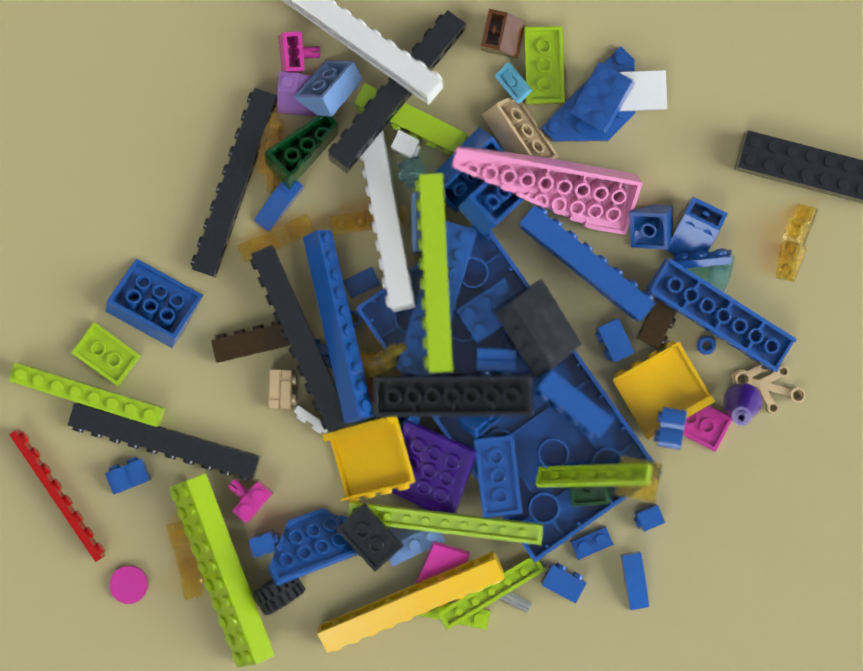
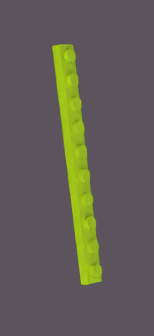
[349,501,543,545]

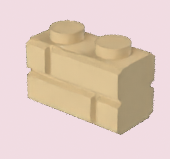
[268,369,297,409]

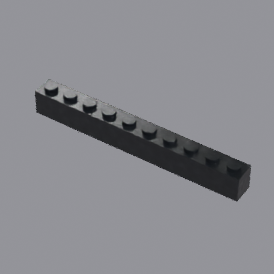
[328,10,466,173]
[190,88,277,278]
[250,245,349,432]
[68,403,261,481]

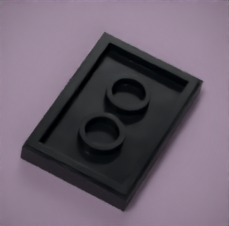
[336,502,404,572]

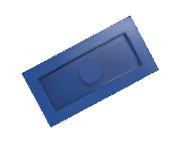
[570,527,614,560]

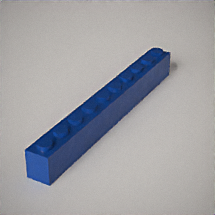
[303,230,374,423]

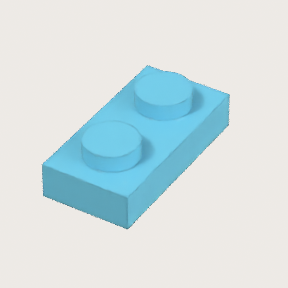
[494,62,533,104]

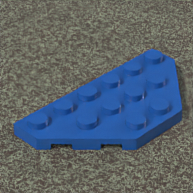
[541,46,635,142]
[268,508,359,586]

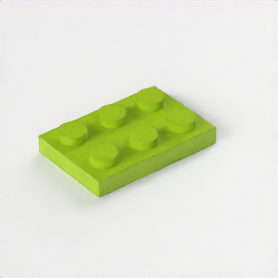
[71,322,142,387]

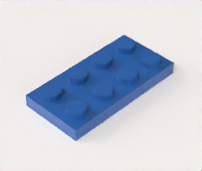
[474,435,522,518]

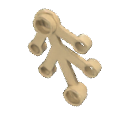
[732,364,806,414]

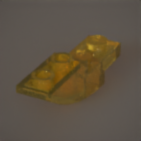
[258,114,283,193]
[776,204,818,282]
[330,205,410,235]
[360,342,407,377]

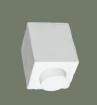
[390,130,421,160]

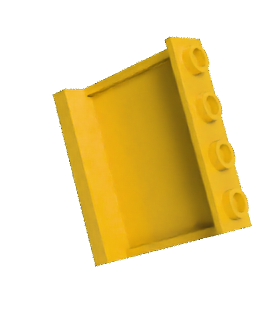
[612,340,715,440]
[322,417,415,503]

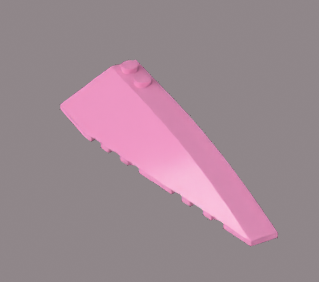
[452,147,643,235]

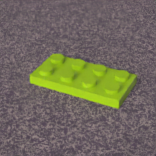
[524,26,565,105]

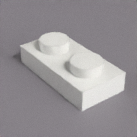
[294,405,328,434]

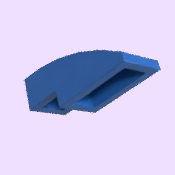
[620,551,649,611]

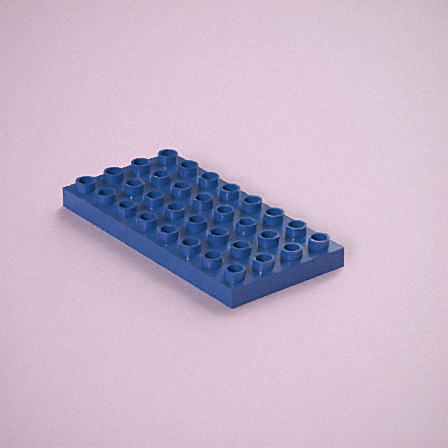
[356,225,662,563]

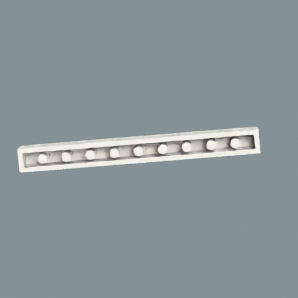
[282,0,443,105]
[360,130,416,312]

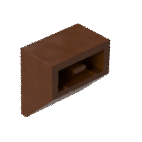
[480,9,526,58]

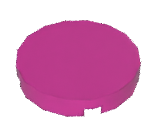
[110,565,149,604]

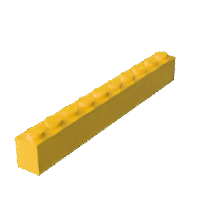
[317,551,504,653]

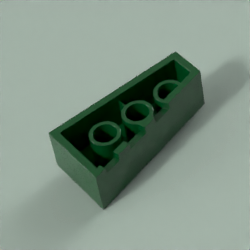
[265,115,338,189]

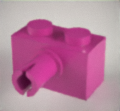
[278,32,320,73]
[227,478,274,524]

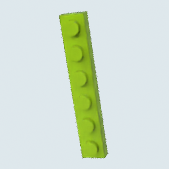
[535,463,652,487]
[437,557,545,631]

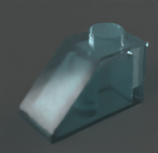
[705,255,735,292]

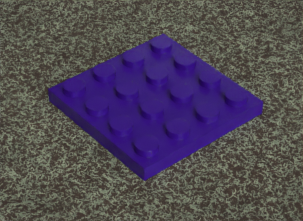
[391,420,478,514]

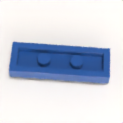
[673,248,733,268]

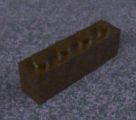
[636,298,677,349]
[211,321,291,363]

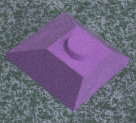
[277,72,316,117]

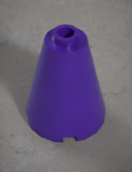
[723,383,762,426]

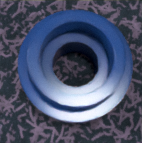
[696,336,716,355]

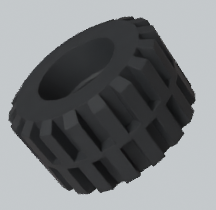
[252,578,306,615]

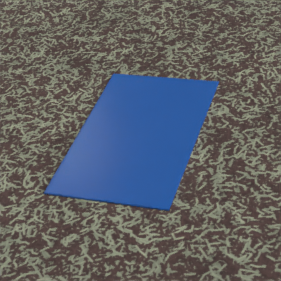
[343,267,381,299]

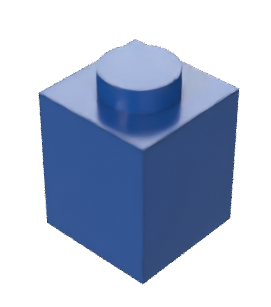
[633,504,665,532]

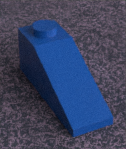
[254,181,304,232]

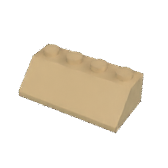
[482,96,559,159]

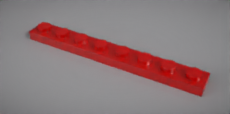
[9,430,105,562]

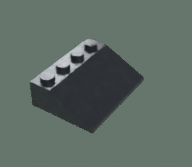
[492,278,582,379]

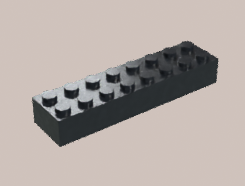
[734,130,863,204]
[373,374,534,417]

